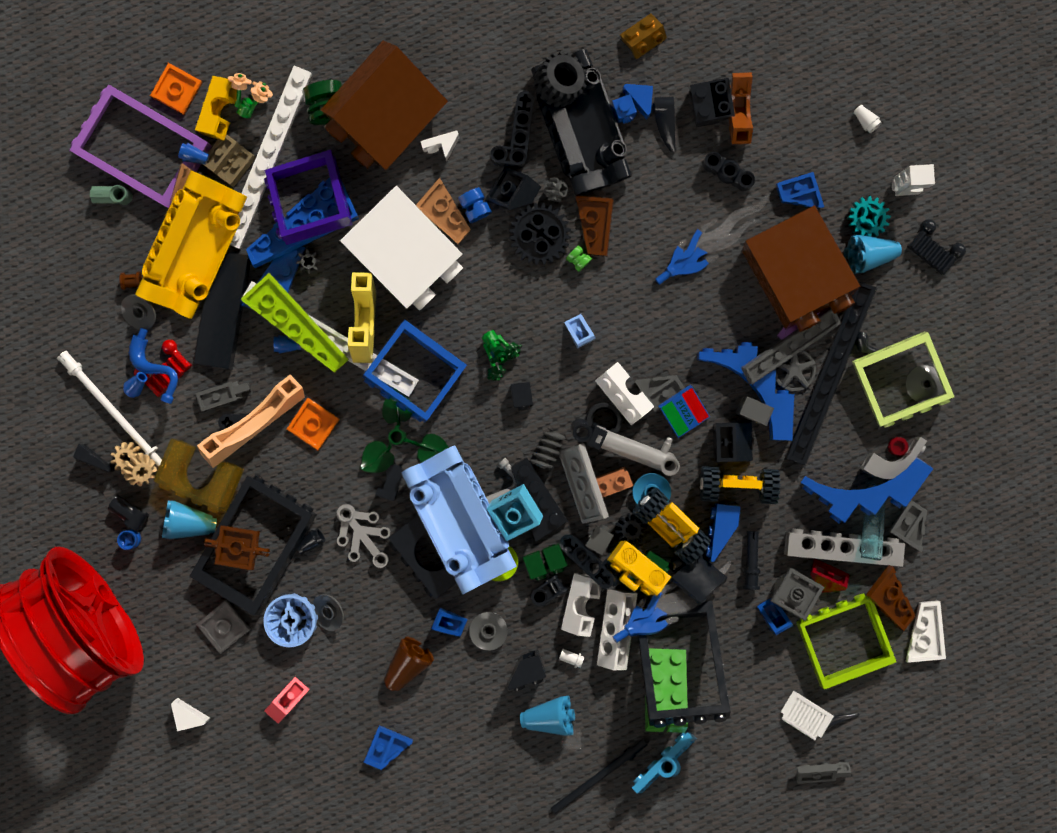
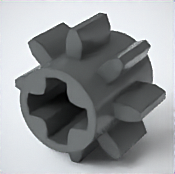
[544,178,568,202]
[296,250,320,274]

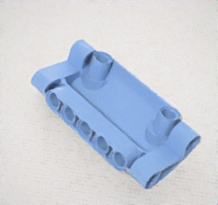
[401,445,517,595]

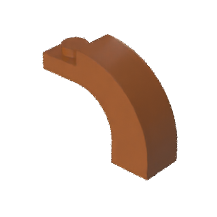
[729,72,753,144]

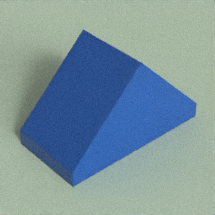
[622,84,653,120]
[757,598,793,635]
[431,607,468,637]

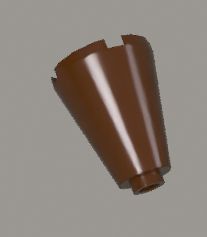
[384,636,434,691]

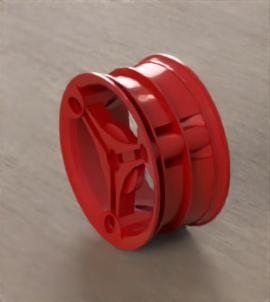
[0,547,144,714]

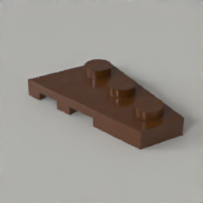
[866,565,915,631]

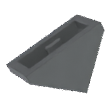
[735,396,774,426]

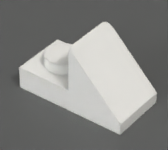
[421,130,459,161]

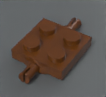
[204,525,270,570]

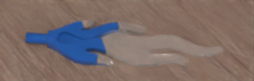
[655,193,769,285]
[612,561,731,643]

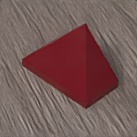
[810,559,850,593]

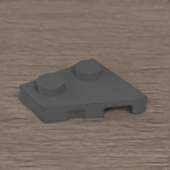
[888,500,927,552]

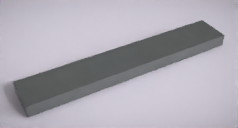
[741,308,841,384]

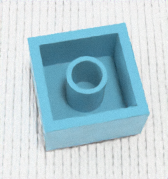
[487,484,543,541]

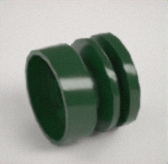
[302,80,342,125]

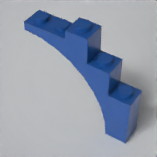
[697,342,794,441]
[801,458,933,524]

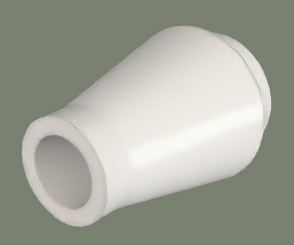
[853,105,882,133]

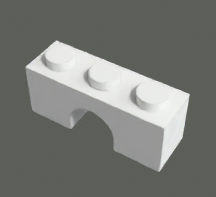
[892,164,935,196]
[595,362,654,425]
[561,573,602,637]

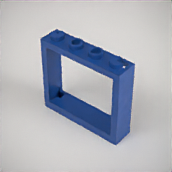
[362,319,467,423]

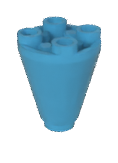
[844,235,902,274]
[162,500,217,539]
[520,696,575,736]

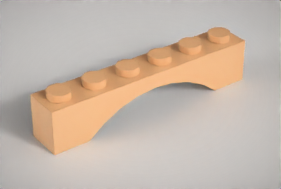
[197,375,305,468]

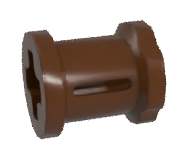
[119,272,143,290]

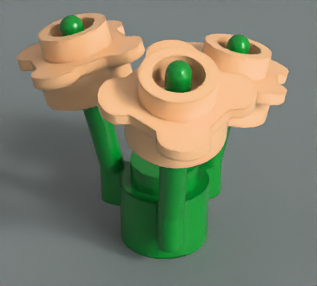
[228,73,273,118]

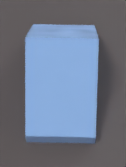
[564,314,595,349]

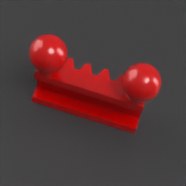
[134,339,192,397]

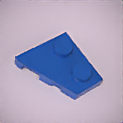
[776,172,824,209]
[364,725,413,770]

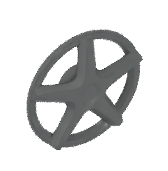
[774,350,816,391]

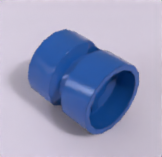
[458,188,492,223]

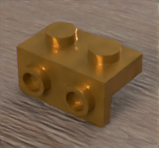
[620,13,667,59]

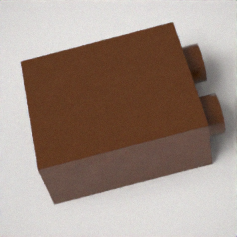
[321,40,448,170]
[742,205,860,332]

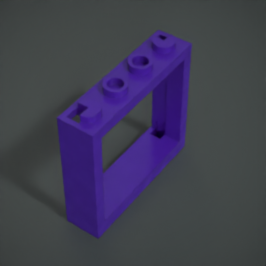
[264,150,353,245]

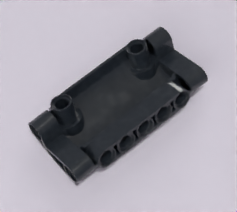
[531,49,632,196]

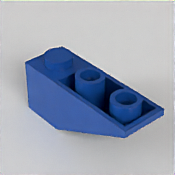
[706,503,740,562]

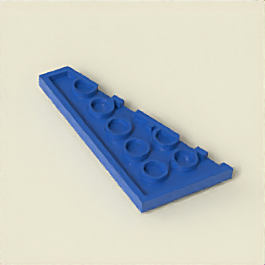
[246,178,359,268]

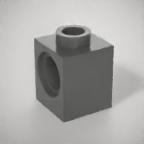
[585,524,614,555]

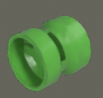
[565,245,592,272]

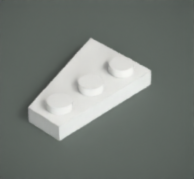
[906,600,946,663]

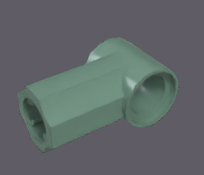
[90,185,133,205]

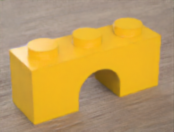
[195,76,237,141]

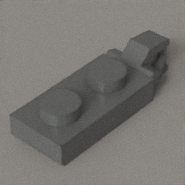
[195,381,251,412]
[796,762,851,784]

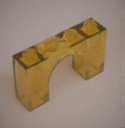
[153,438,244,513]

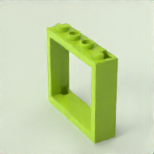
[796,593,896,690]

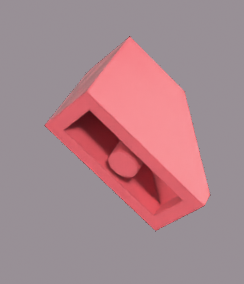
[264,677,309,724]

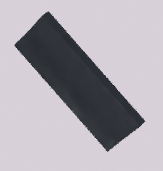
[194,253,251,370]

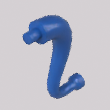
[129,328,178,404]

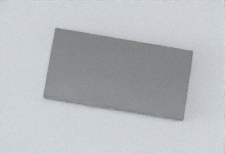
[559,443,609,524]

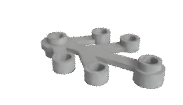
[337,504,391,568]

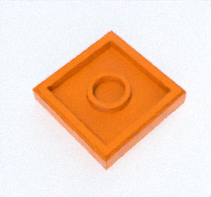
[150,63,203,115]
[287,398,340,451]

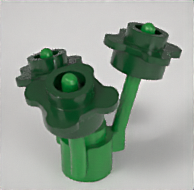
[482,330,522,381]

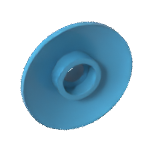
[633,473,671,504]

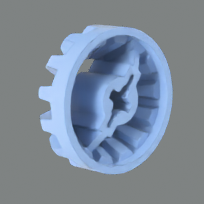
[263,593,318,647]

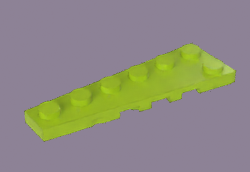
[241,273,349,373]

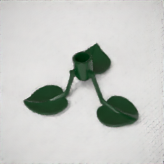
[360,389,449,473]

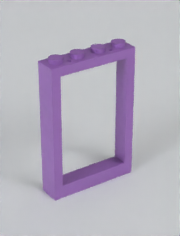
[70,84,212,209]

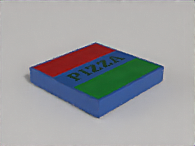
[659,385,710,438]

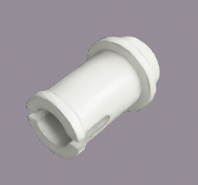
[559,649,584,668]

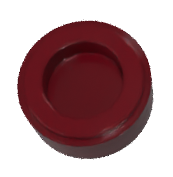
[888,437,908,456]

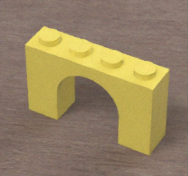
[348,273,376,363]

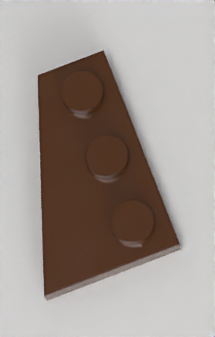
[575,196,614,257]

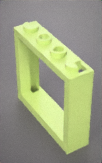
[852,332,954,428]

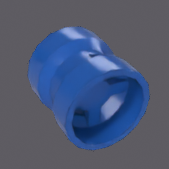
[117,530,141,550]

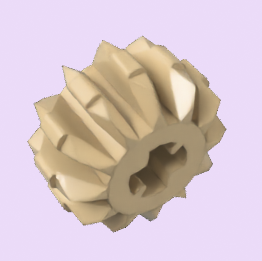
[111,442,144,474]
[122,453,157,486]

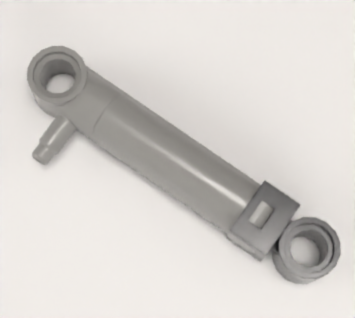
[570,418,680,476]

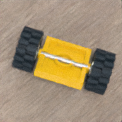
[700,466,781,504]
[633,488,711,565]

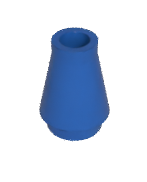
[178,143,209,165]
[274,335,301,354]
[123,372,147,397]

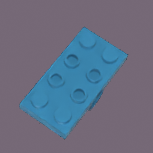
[632,732,697,794]

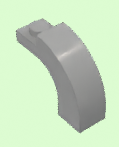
[859,437,927,479]

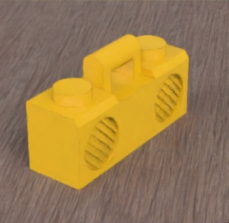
[607,541,671,596]

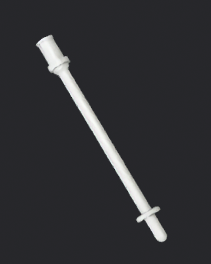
[57,351,165,469]

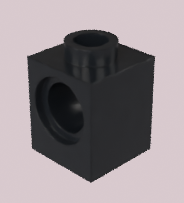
[511,382,533,411]

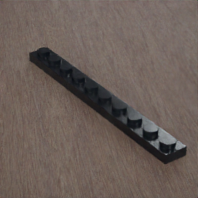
[787,281,877,466]

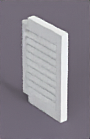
[781,691,834,740]

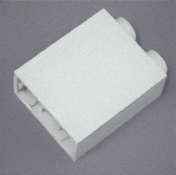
[340,186,463,311]

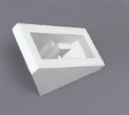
[171,698,210,731]

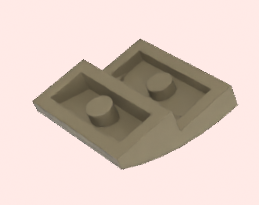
[203,134,256,188]

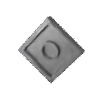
[196,600,251,654]

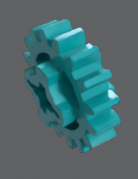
[847,196,891,237]

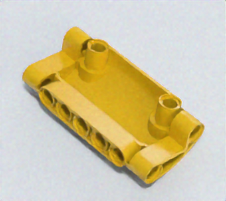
[135,170,247,319]

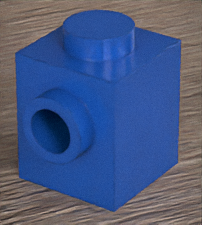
[611,94,637,124]

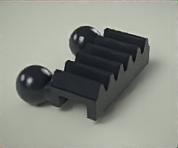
[907,219,966,275]

